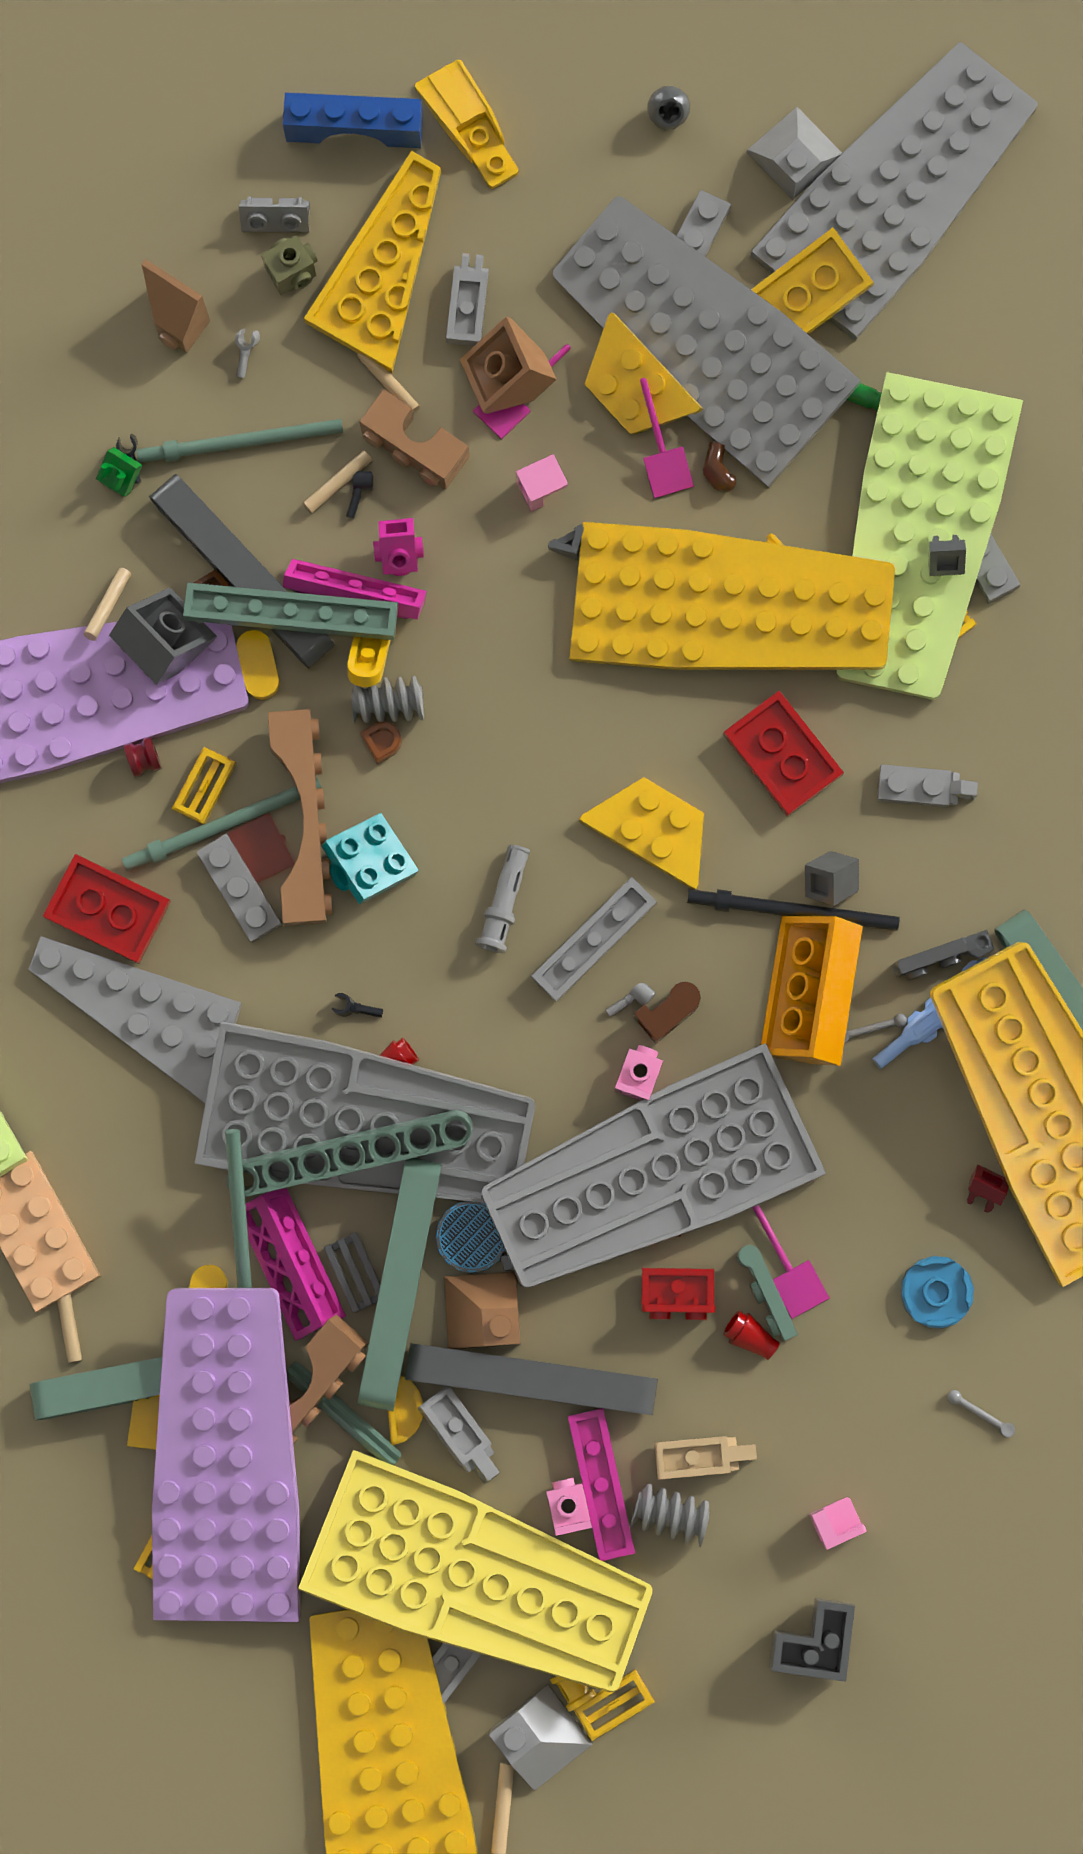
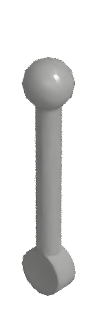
[844,1014,907,1043]
[947,1390,1015,1437]

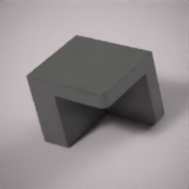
[805,851,859,906]

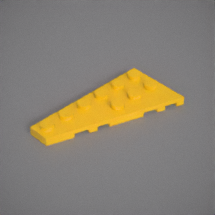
[304,151,441,374]

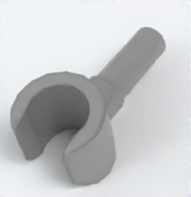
[235,328,260,378]
[606,983,655,1017]

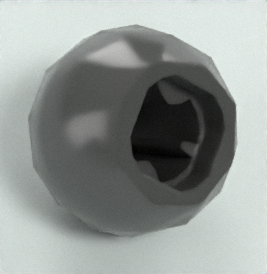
[647,86,690,130]

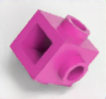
[373,518,424,576]

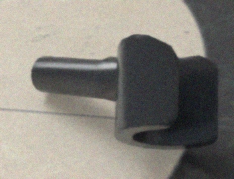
[116,434,141,484]
[346,471,374,519]
[332,993,383,1018]

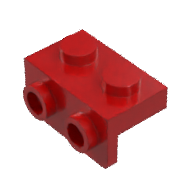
[641,1268,715,1320]

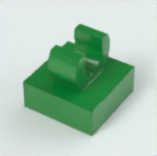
[96,447,142,497]

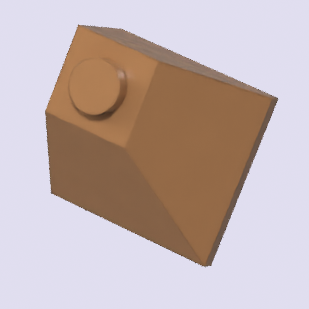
[141,259,210,353]
[460,316,557,414]
[444,1272,521,1349]

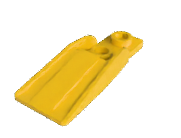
[415,60,518,189]

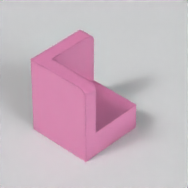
[516,454,567,512]
[809,1497,867,1550]

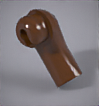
[703,442,736,492]

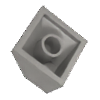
[747,107,842,200]
[489,1684,593,1791]

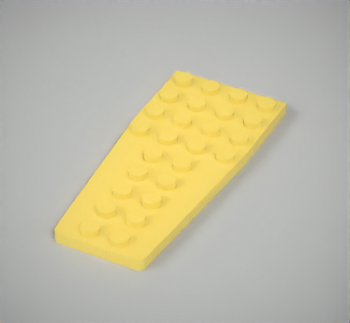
[298,1450,653,1692]

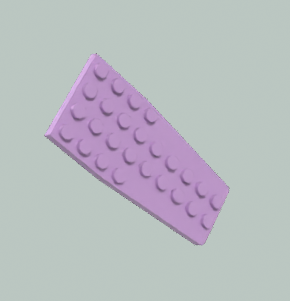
[0,622,250,783]
[152,1288,301,1622]

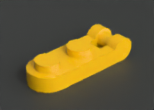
[347,637,391,687]

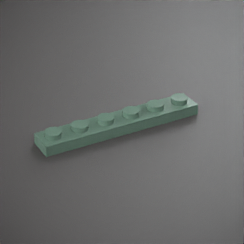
[183,583,398,640]

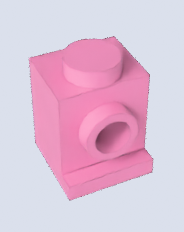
[614,1045,663,1101]
[546,1478,592,1536]

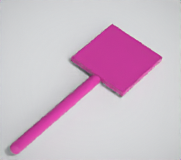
[473,344,571,440]
[640,378,694,498]
[752,1205,829,1319]

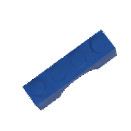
[283,92,423,148]

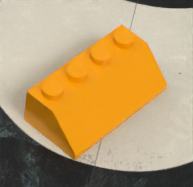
[761,916,863,1066]

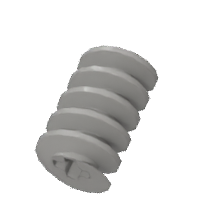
[352,676,424,724]
[630,1483,710,1547]

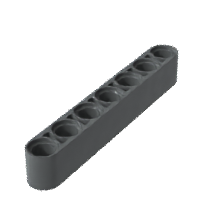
[149,474,335,669]
[405,1343,658,1415]

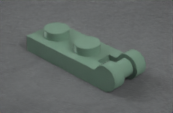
[737,1245,798,1341]

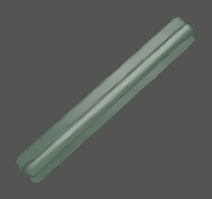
[286,1361,402,1465]

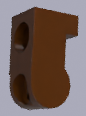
[633,982,701,1044]

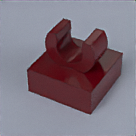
[967,1164,1009,1213]

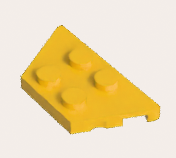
[584,312,703,435]
[579,777,704,890]

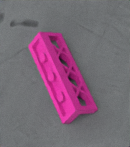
[245,1187,346,1341]

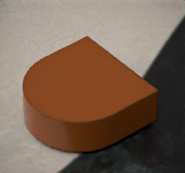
[360,721,402,765]

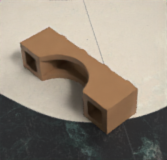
[289,1314,369,1445]

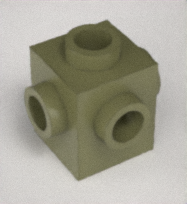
[261,235,318,295]

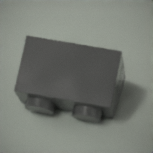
[109,587,217,685]

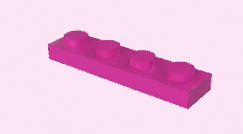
[283,559,427,620]
[568,1408,635,1561]

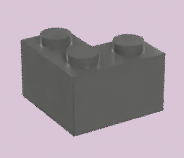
[769,1598,855,1682]

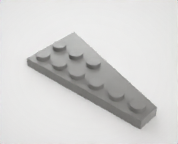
[29,936,242,1103]

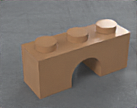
[360,389,470,489]

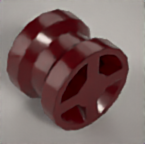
[124,736,162,778]

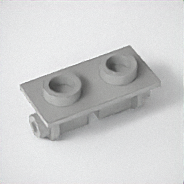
[239,196,310,232]

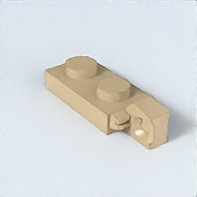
[654,1436,757,1480]

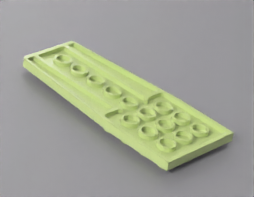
[836,372,1023,700]

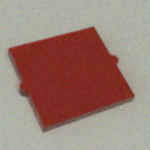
[214,813,295,883]

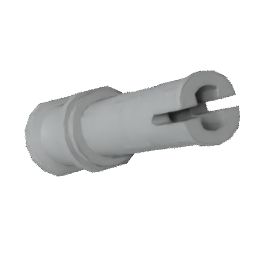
[475,845,530,953]

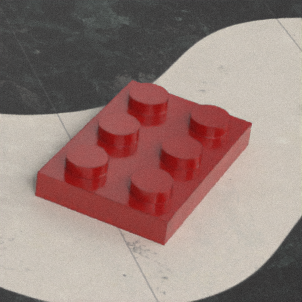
[723,691,844,817]
[43,854,171,964]

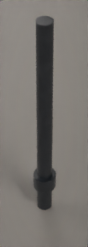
[687,889,900,931]

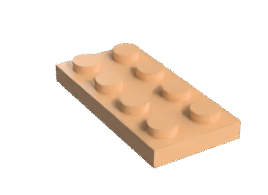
[0,1151,101,1312]

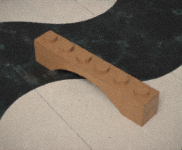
[268,709,333,927]

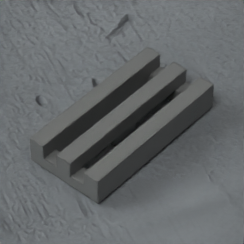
[324,1232,380,1313]

